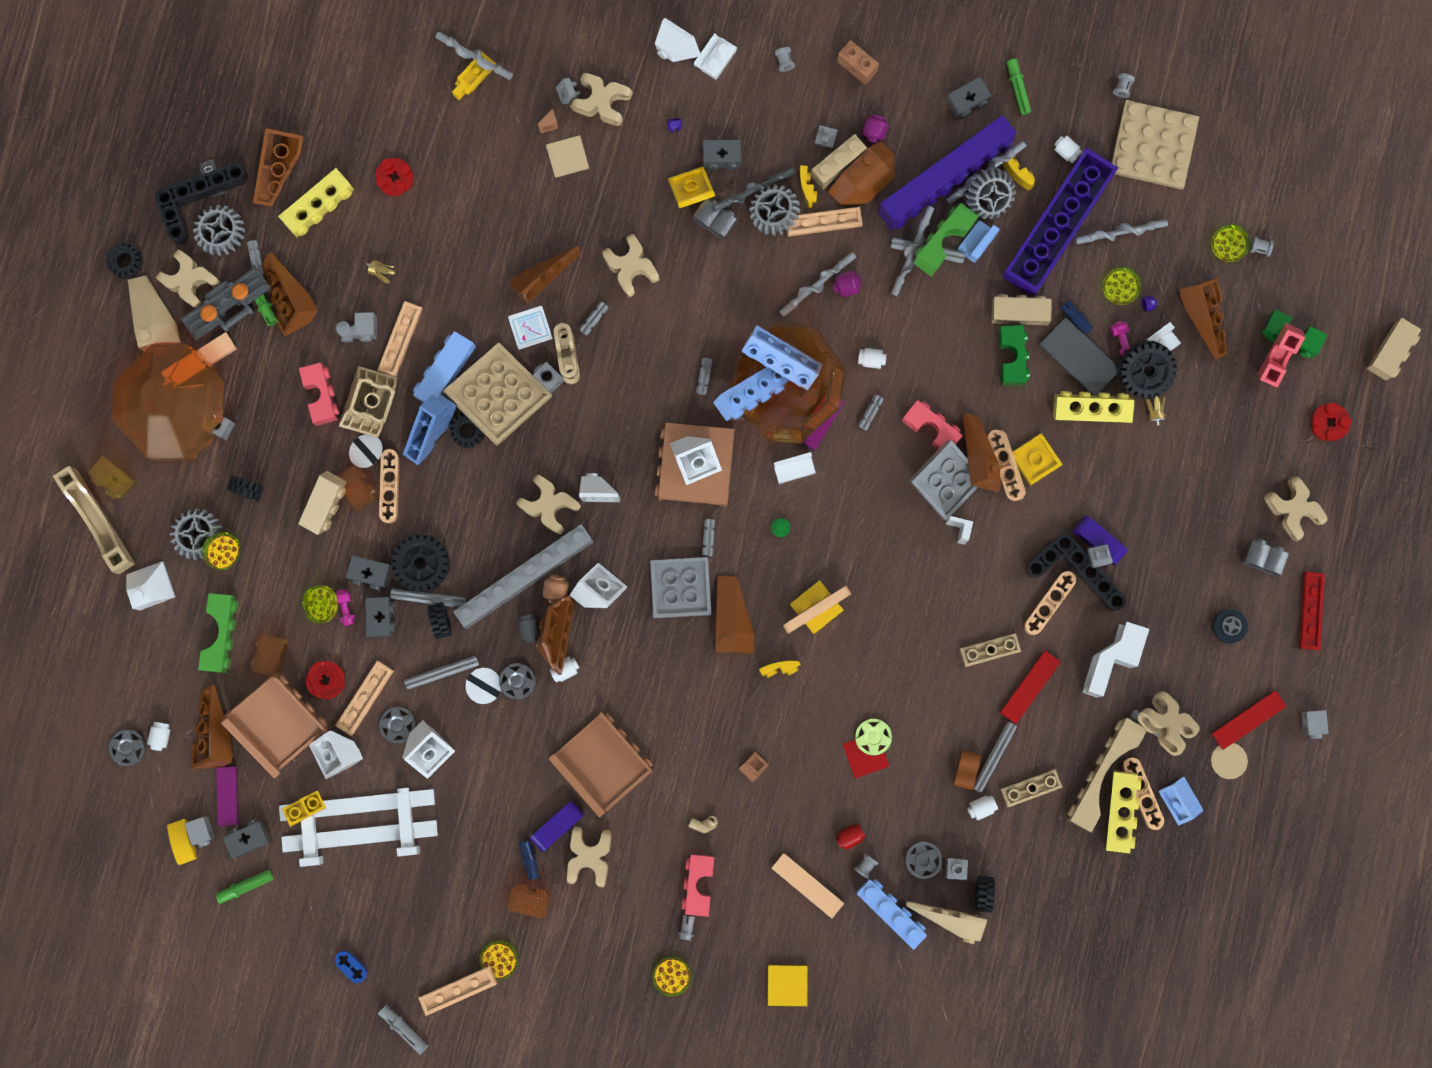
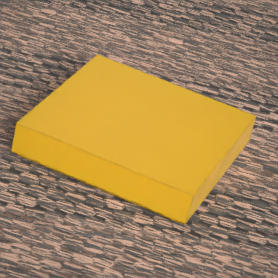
[668,167,715,208]
[1012,433,1063,486]
[790,580,844,634]
[768,965,807,1006]

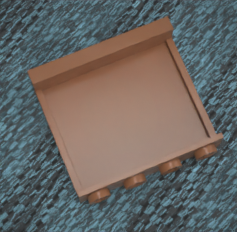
[655,423,734,507]
[221,672,328,778]
[548,712,653,818]

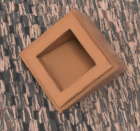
[538,109,558,133]
[739,752,769,782]

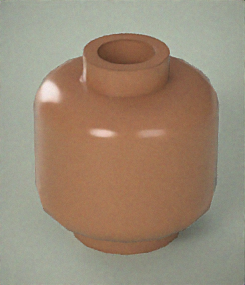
[543,575,569,604]

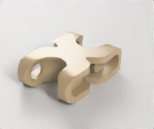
[570,73,633,126]
[602,234,659,298]
[156,250,221,308]
[554,323,580,384]
[516,474,581,535]
[1264,476,1327,541]
[1138,691,1200,756]
[567,826,611,887]

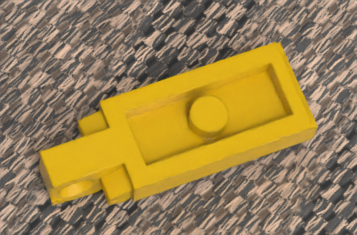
[452,52,496,100]

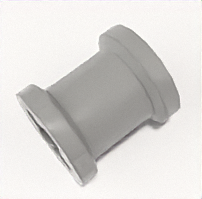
[775,47,795,72]
[1113,73,1135,98]
[1250,236,1274,257]
[854,853,878,879]

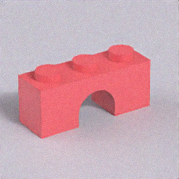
[1258,323,1305,387]
[299,362,340,426]
[902,400,963,449]
[682,854,714,917]

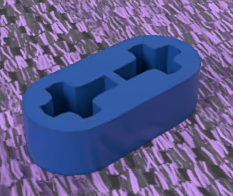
[335,950,368,983]

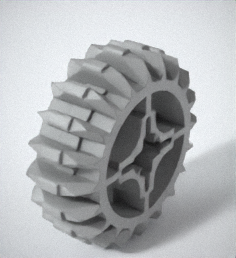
[965,168,1016,219]
[749,185,801,236]
[193,205,245,256]
[170,508,223,560]

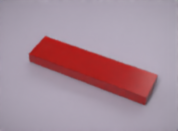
[1299,572,1325,651]
[1000,651,1061,724]
[1211,690,1287,750]

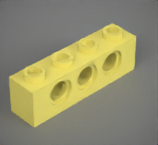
[278,168,354,238]
[1053,391,1134,423]
[1106,770,1141,853]

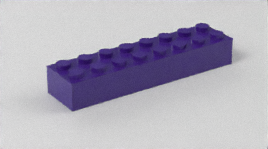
[878,115,1016,231]
[1002,148,1118,297]

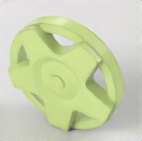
[855,719,892,755]

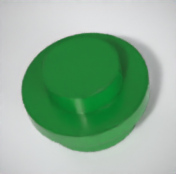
[771,518,790,537]

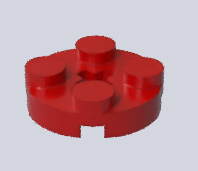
[375,158,414,197]
[1311,403,1352,442]
[306,661,346,700]

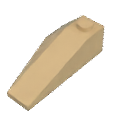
[128,275,182,352]
[905,901,987,944]

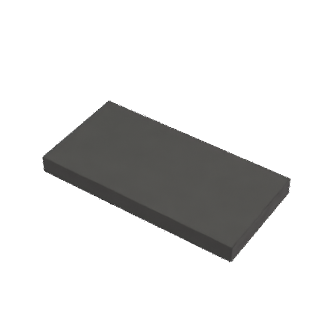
[1039,318,1119,395]

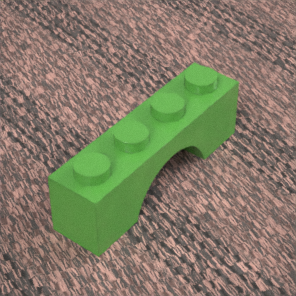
[914,203,979,277]
[198,593,238,673]

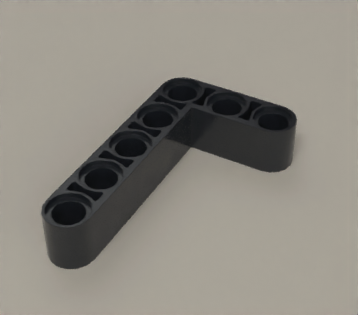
[155,163,248,244]
[1025,534,1126,611]

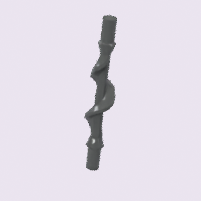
[712,167,795,212]

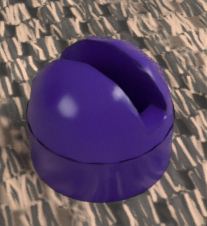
[667,118,682,133]
[1141,296,1157,312]

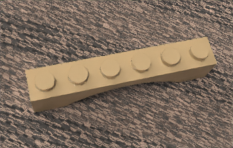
[53,466,135,574]
[1067,718,1147,832]

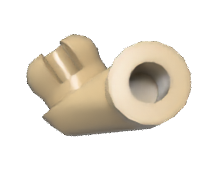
[688,816,718,833]

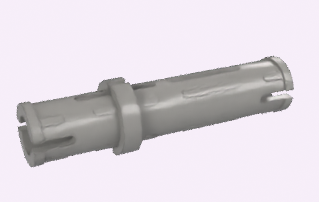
[378,1005,428,1055]

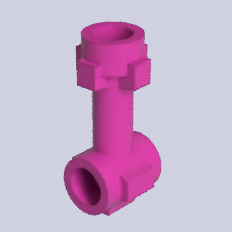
[1110,321,1130,356]
[334,589,355,626]

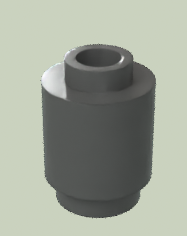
[519,615,540,644]

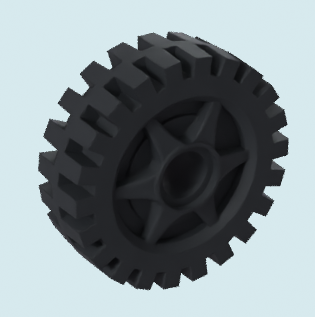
[1118,340,1178,399]
[391,534,450,592]

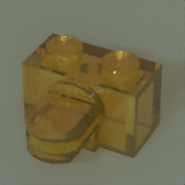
[88,456,137,500]

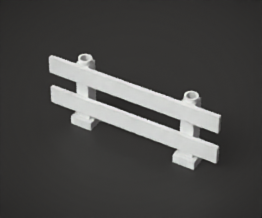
[279,788,438,867]

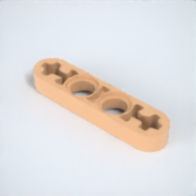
[988,430,1026,501]
[379,449,400,524]
[1024,571,1076,635]
[783,586,851,634]
[1122,757,1164,830]

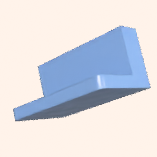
[957,221,1000,263]
[1159,777,1203,825]

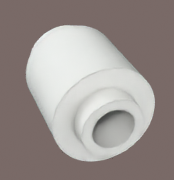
[1054,136,1083,164]
[858,348,887,369]
[549,656,579,682]
[147,722,170,751]
[967,795,998,821]

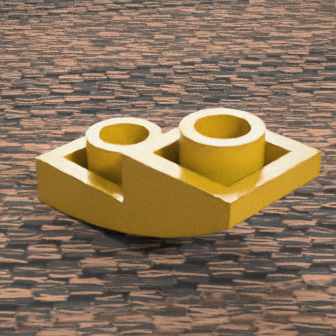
[1002,158,1035,191]
[800,165,817,208]
[759,661,801,678]
[281,790,326,827]
[167,819,197,865]

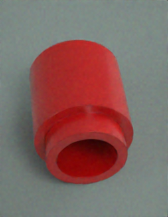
[835,824,866,850]

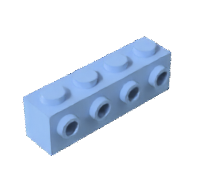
[742,325,823,390]
[413,331,476,403]
[713,367,789,421]
[856,878,927,950]

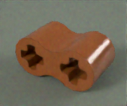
[953,749,981,790]

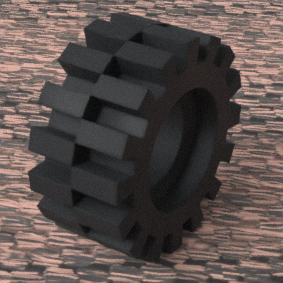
[105,242,144,279]
[450,413,485,448]
[226,475,265,502]
[427,602,452,640]
[974,875,995,913]

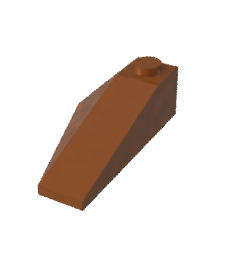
[253,127,304,207]
[509,246,581,304]
[261,253,318,336]
[1180,278,1227,359]
[963,413,1001,492]
[715,576,754,654]
[191,685,233,769]

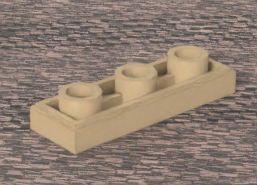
[960,633,1021,667]
[1000,769,1062,808]

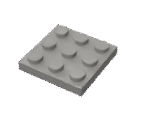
[909,439,978,520]
[650,557,711,618]

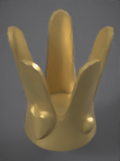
[367,260,395,284]
[1145,396,1165,425]

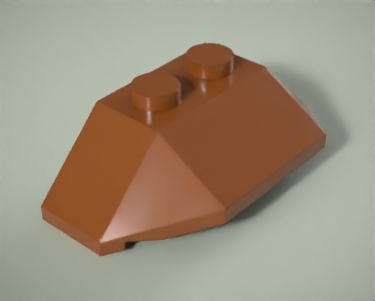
[828,141,895,206]
[536,596,575,675]

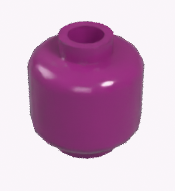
[862,114,888,143]
[833,270,862,298]

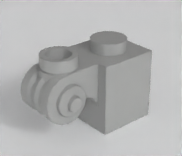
[336,312,377,343]

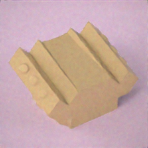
[339,366,397,438]

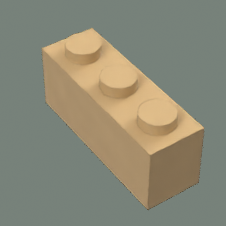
[811,134,867,190]
[991,294,1051,326]
[1366,318,1422,380]
[299,471,347,535]

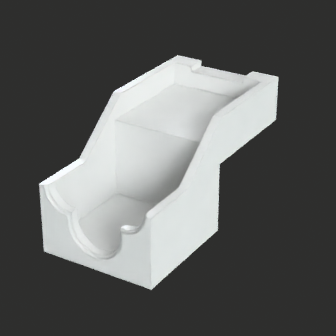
[1082,622,1149,697]

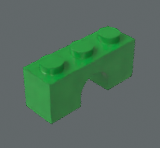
[1261,309,1327,359]
[999,325,1030,386]

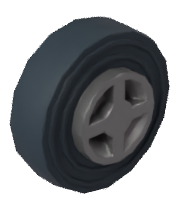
[1212,609,1248,644]

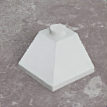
[655,18,700,62]
[670,436,722,485]
[579,473,621,502]
[126,561,176,611]
[570,563,627,608]
[402,720,455,779]
[309,731,363,779]

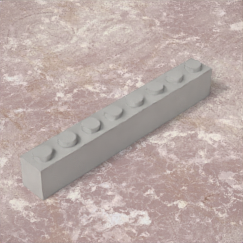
[453,524,593,629]

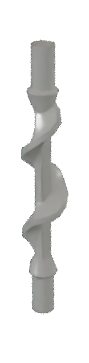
[436,32,513,80]
[946,140,1027,205]
[891,206,934,296]
[1074,219,1168,244]
[779,252,856,317]

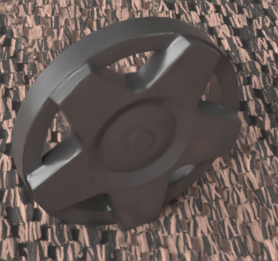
[499,663,535,699]
[379,707,416,743]
[109,730,146,766]
[905,842,942,879]

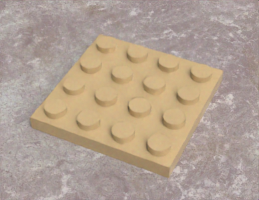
[1111,100,1199,190]
[443,343,552,446]

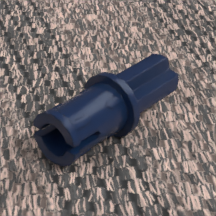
[1060,300,1093,334]
[518,840,539,880]

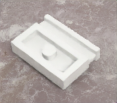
[694,33,737,80]

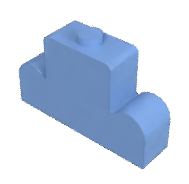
[403,395,457,465]

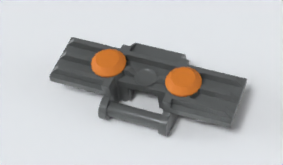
[181,266,271,340]

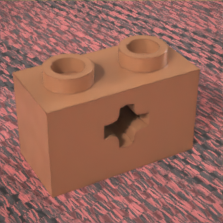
[837,40,879,85]

